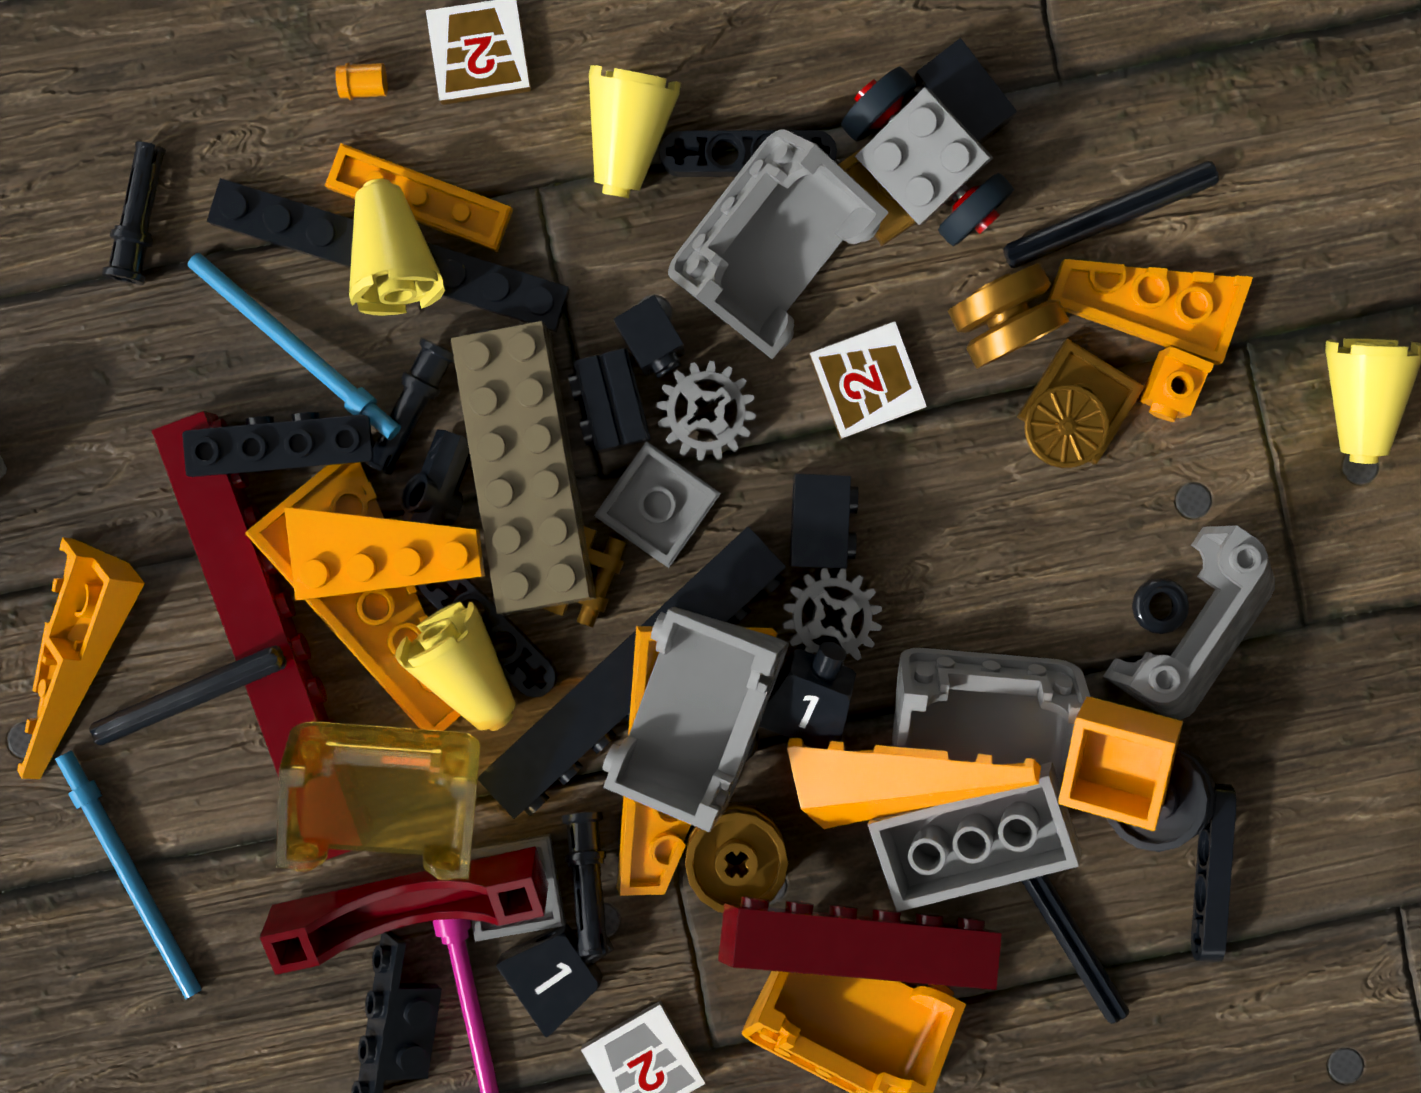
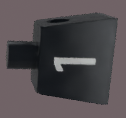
[759,642,856,749]
[496,924,614,1038]

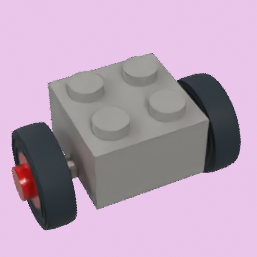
[841,66,1014,247]

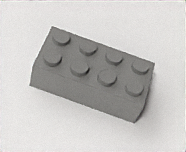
[868,762,1081,912]

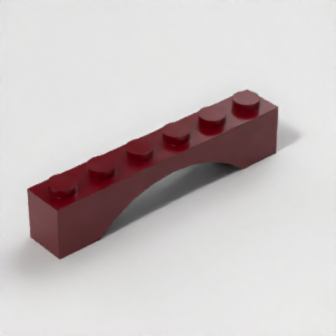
[259,846,549,975]

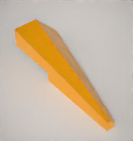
[17,537,145,779]
[787,738,1041,829]

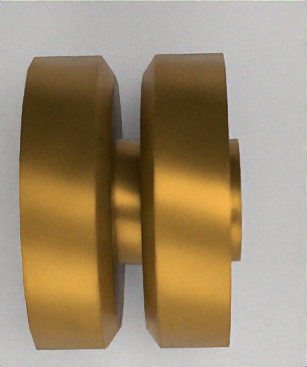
[947,263,1070,369]
[685,802,788,913]

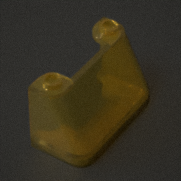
[276,722,480,880]

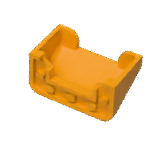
[741,971,966,1093]

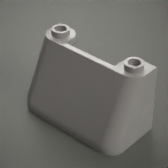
[668,129,889,359]
[1103,525,1275,720]
[603,607,789,832]
[892,648,1090,787]

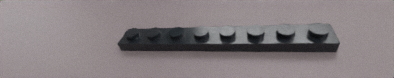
[206,178,570,333]

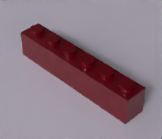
[718,896,1002,990]

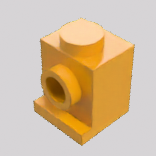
[1138,346,1214,422]

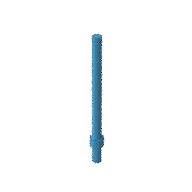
[188,253,401,440]
[55,750,202,999]

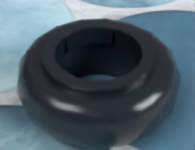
[1132,578,1189,634]

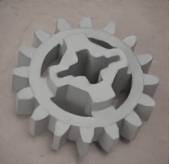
[656,361,756,461]
[783,568,882,666]

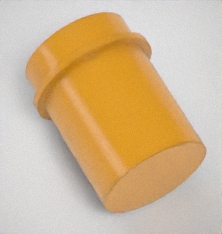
[335,62,388,100]

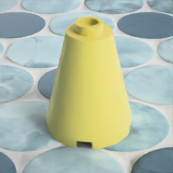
[589,65,681,198]
[349,179,445,316]
[1325,338,1421,464]
[395,601,516,731]

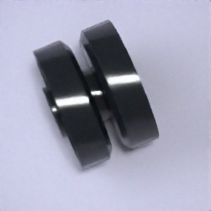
[1107,746,1217,852]

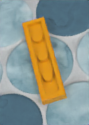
[325,143,513,252]

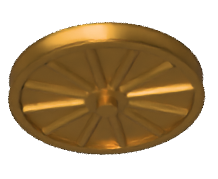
[1024,385,1109,468]

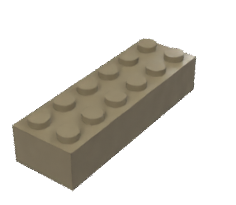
[451,321,596,615]

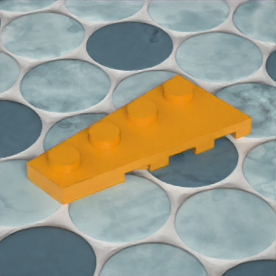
[1048,259,1253,365]
[284,507,485,600]

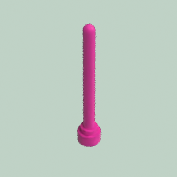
[433,919,499,1093]

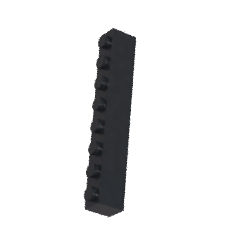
[476,526,786,819]

